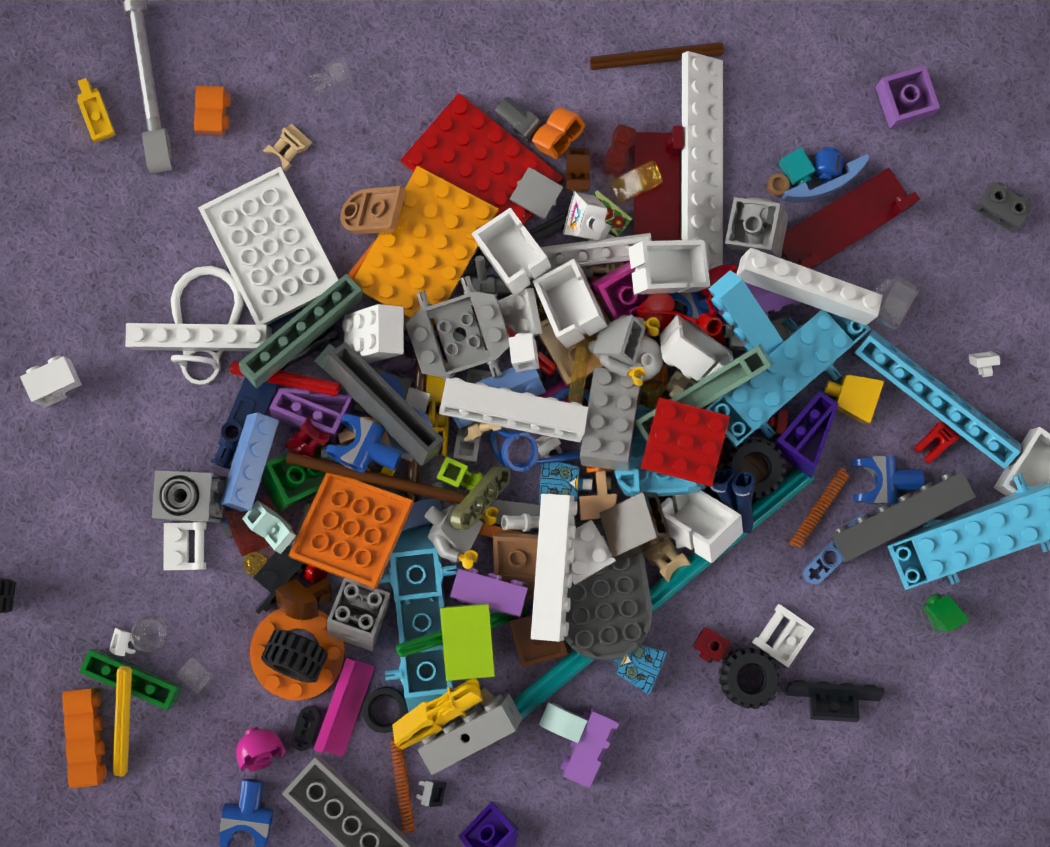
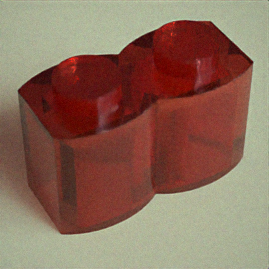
[603,124,636,178]

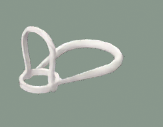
[171,266,244,385]

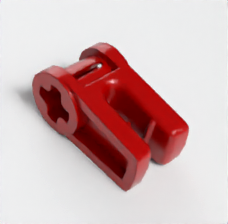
[912,420,961,464]

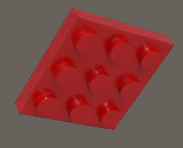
[640,397,730,487]

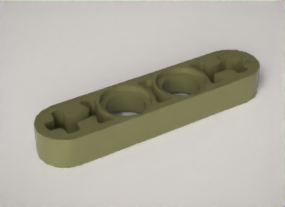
[451,466,511,530]

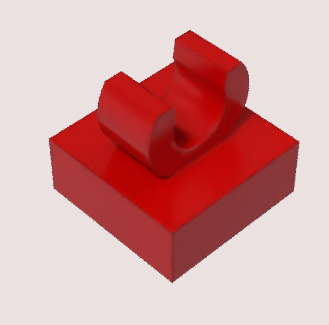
[767,410,789,437]

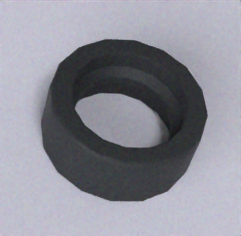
[362,686,408,733]

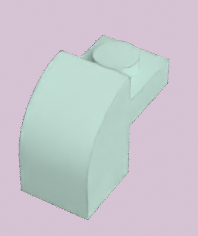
[242,500,296,554]
[539,702,587,743]

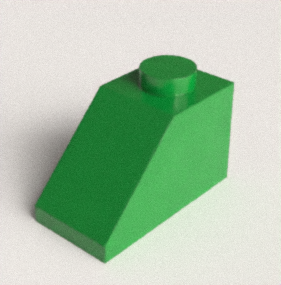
[922,593,969,632]

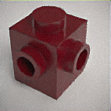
[692,626,731,663]

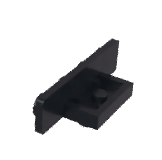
[253,545,307,614]
[786,680,885,722]

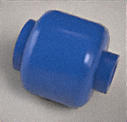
[813,147,844,183]

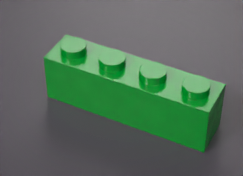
[79,649,183,710]

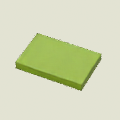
[440,603,495,681]

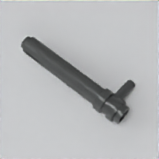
[467,256,593,297]

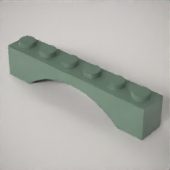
[635,344,774,441]

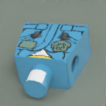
[539,462,592,504]
[613,645,667,695]

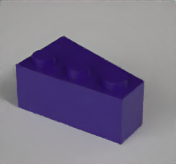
[775,390,839,479]

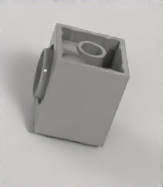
[725,197,789,258]
[152,470,226,523]
[327,577,390,652]

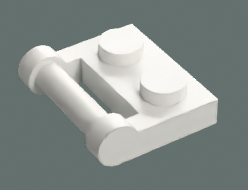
[164,522,207,570]
[752,604,815,667]

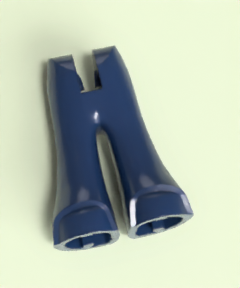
[711,469,755,533]

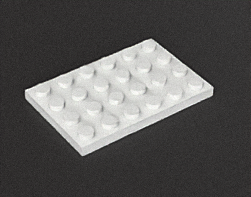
[198,167,338,325]

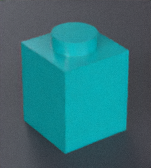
[778,147,816,187]

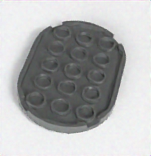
[564,519,653,661]

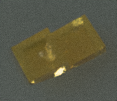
[611,161,663,203]

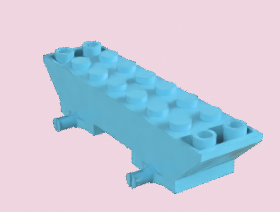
[705,310,871,447]
[887,473,1050,590]
[379,526,457,713]

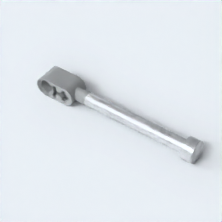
[123,0,174,174]

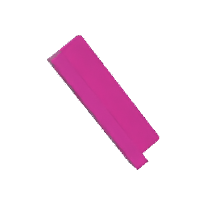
[314,657,375,757]

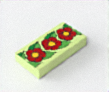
[593,191,632,237]

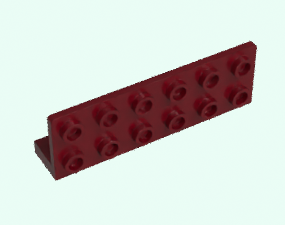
[633,126,683,241]
[782,168,920,270]

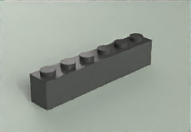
[324,342,444,466]
[831,471,976,563]

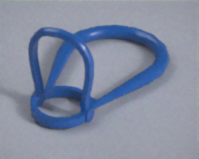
[489,386,590,472]

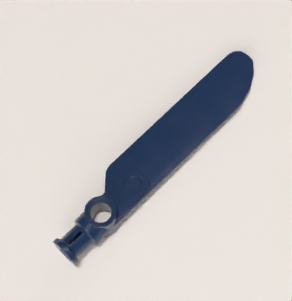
[211,306,307,470]

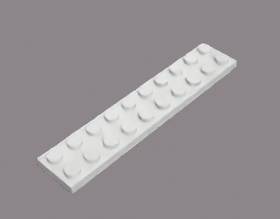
[681,51,723,271]

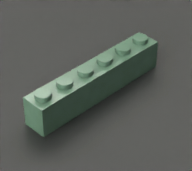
[239,274,362,389]

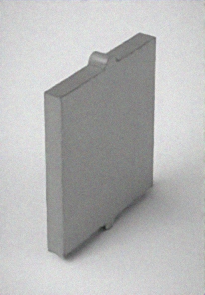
[510,167,564,220]

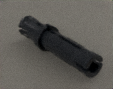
[280,326,340,371]

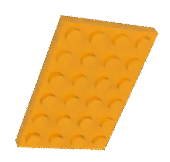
[353,166,499,329]

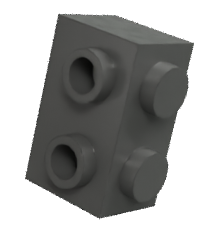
[973,181,1033,233]

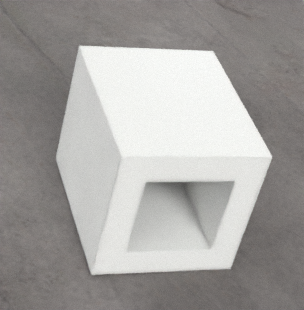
[509,333,539,373]

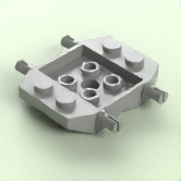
[406,276,510,382]

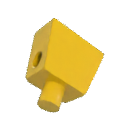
[823,375,884,425]

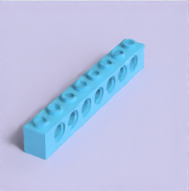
[855,329,1021,469]

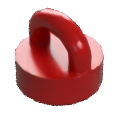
[302,564,328,584]

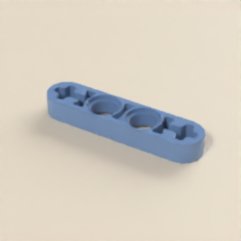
[802,514,871,584]

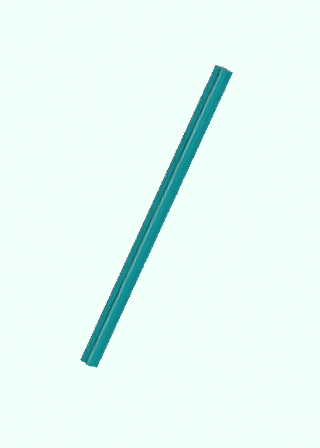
[513,468,814,718]

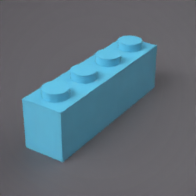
[709,270,784,355]

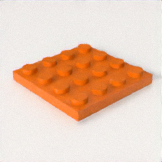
[288,473,414,589]

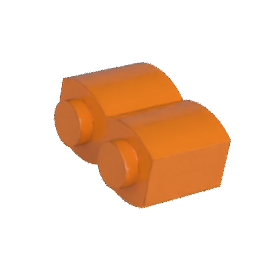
[194,86,231,136]
[532,107,585,159]

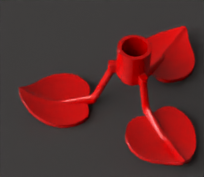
[637,265,738,346]

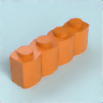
[62,687,107,788]

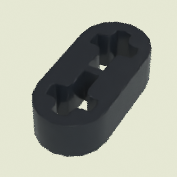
[291,706,321,751]

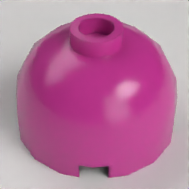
[236,727,286,772]

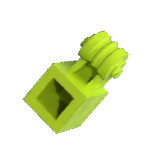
[437,456,484,493]

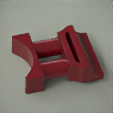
[285,416,332,457]

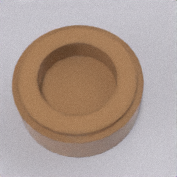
[767,173,790,197]

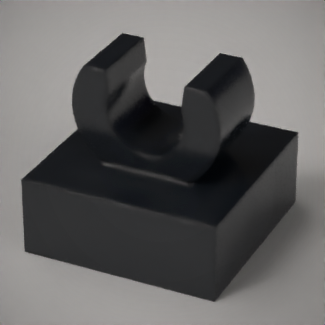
[416,780,446,807]

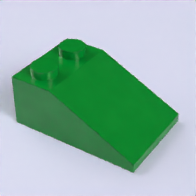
[261,441,329,512]

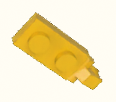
[77,78,116,143]

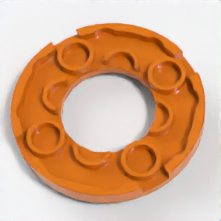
[250,609,345,700]

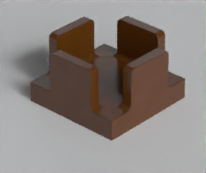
[509,614,568,668]

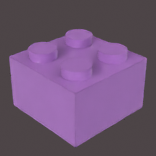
[875,65,940,129]

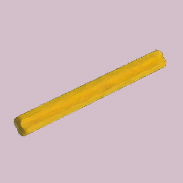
[113,666,132,777]

